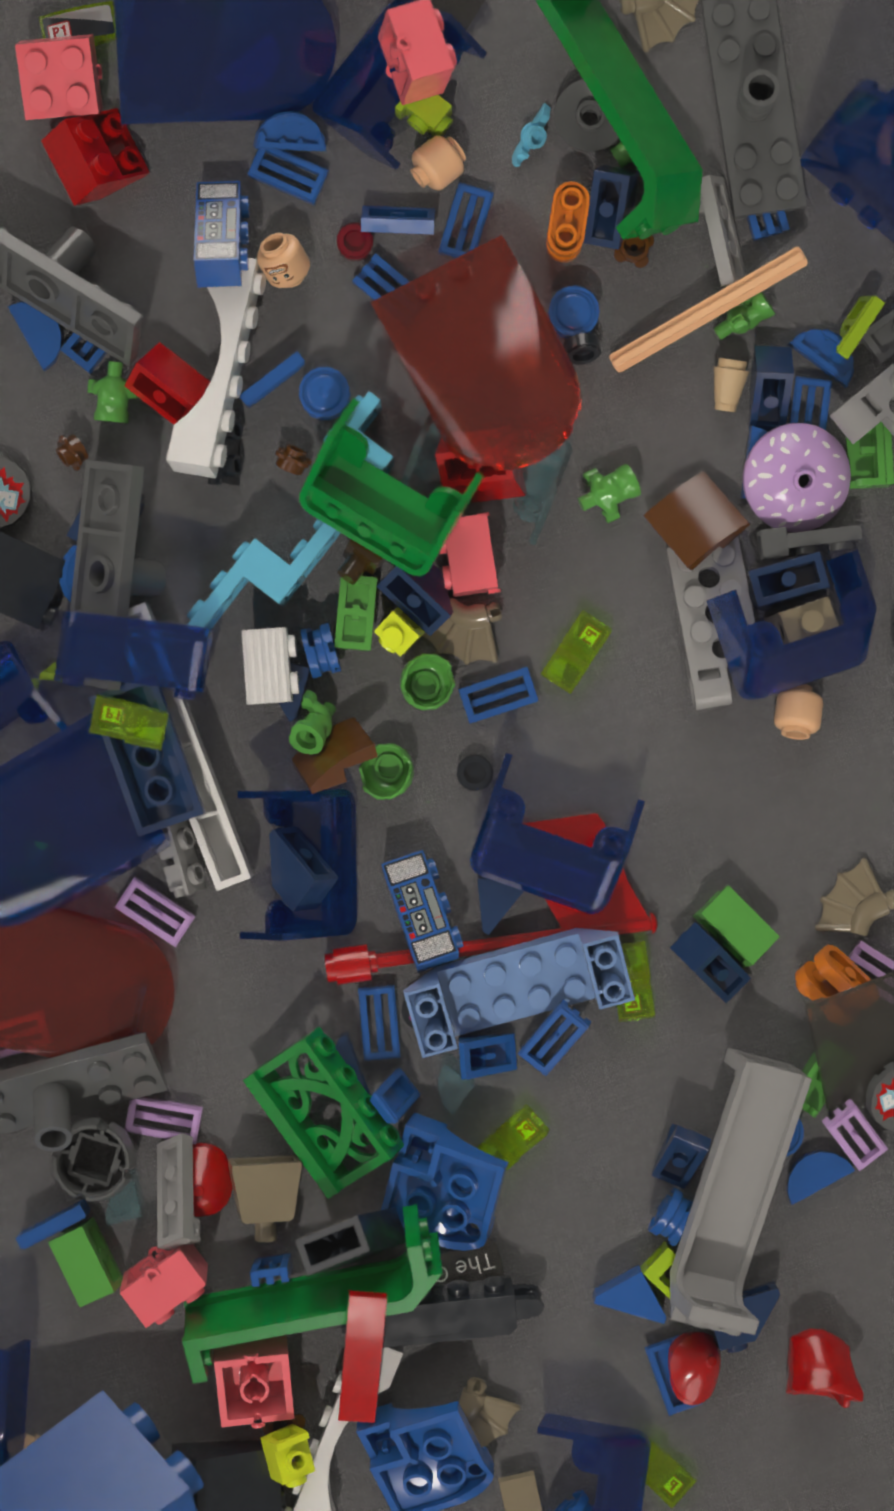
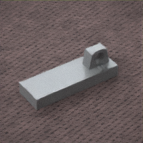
[699,175,746,287]
[157,1133,201,1251]

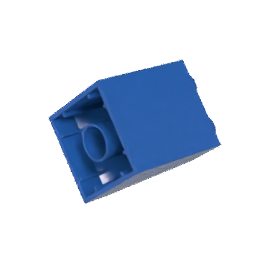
[0,1390,204,1511]

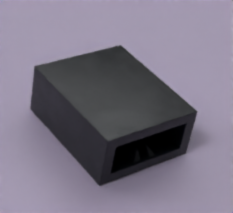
[295,1207,406,1276]

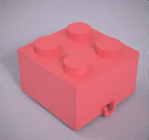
[378,0,457,105]
[15,34,103,120]
[439,512,501,598]
[120,1244,208,1328]
[214,1335,295,1429]

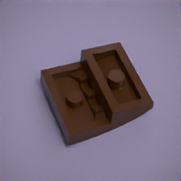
[643,471,750,571]
[291,717,378,794]

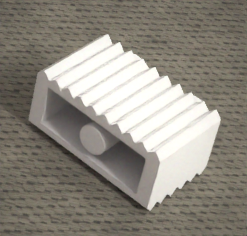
[241,627,299,705]

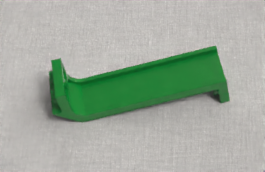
[535,0,703,239]
[182,1204,443,1384]

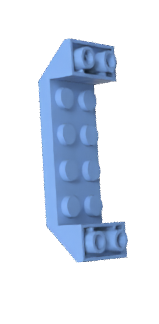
[403,928,635,1058]

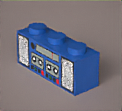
[194,181,250,288]
[381,850,464,973]

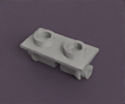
[154,820,206,898]

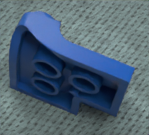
[381,1112,508,1251]
[356,1401,494,1511]

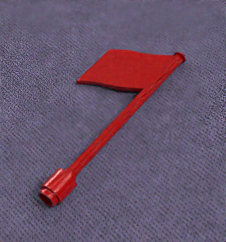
[324,813,658,985]

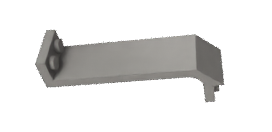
[670,1048,812,1336]

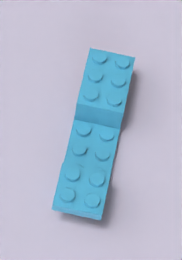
[187,391,394,638]

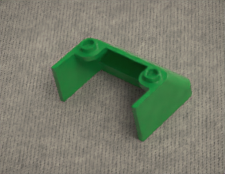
[299,398,484,576]

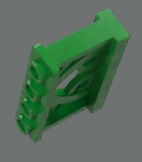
[243,1027,404,1199]

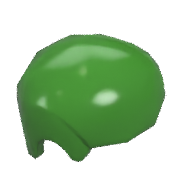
[400,654,455,710]
[359,743,414,800]

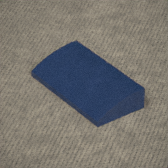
[88,673,206,837]

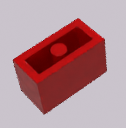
[124,342,210,425]

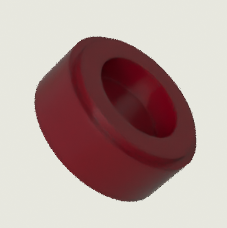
[337,223,373,261]

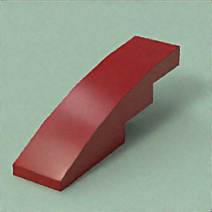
[338,1290,387,1423]

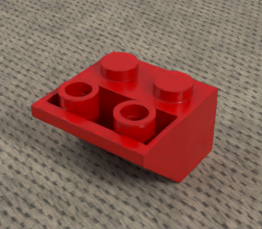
[41,108,150,206]
[435,427,527,503]

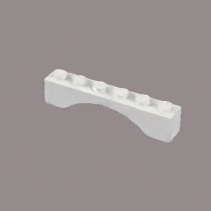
[166,258,266,478]
[284,1346,404,1511]

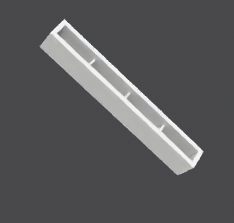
[124,602,254,891]

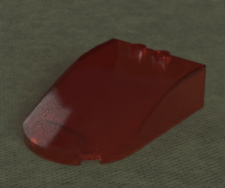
[371,235,582,471]
[0,894,175,1058]

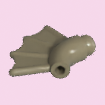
[619,0,699,53]
[422,597,502,665]
[815,858,894,937]
[458,1377,521,1447]

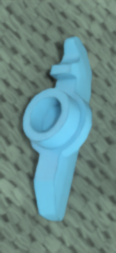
[512,103,551,167]

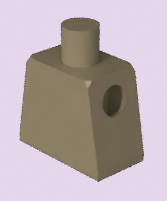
[763,596,841,653]
[228,1155,302,1242]

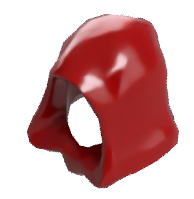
[786,1328,864,1408]

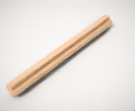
[609,246,808,373]

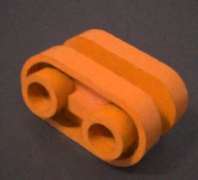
[546,181,590,263]
[795,945,878,1025]

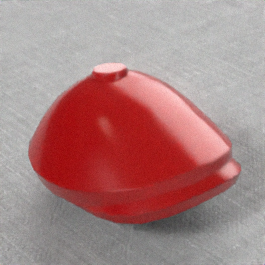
[193,1143,233,1217]
[668,1331,721,1405]

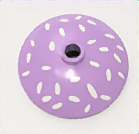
[743,423,851,533]

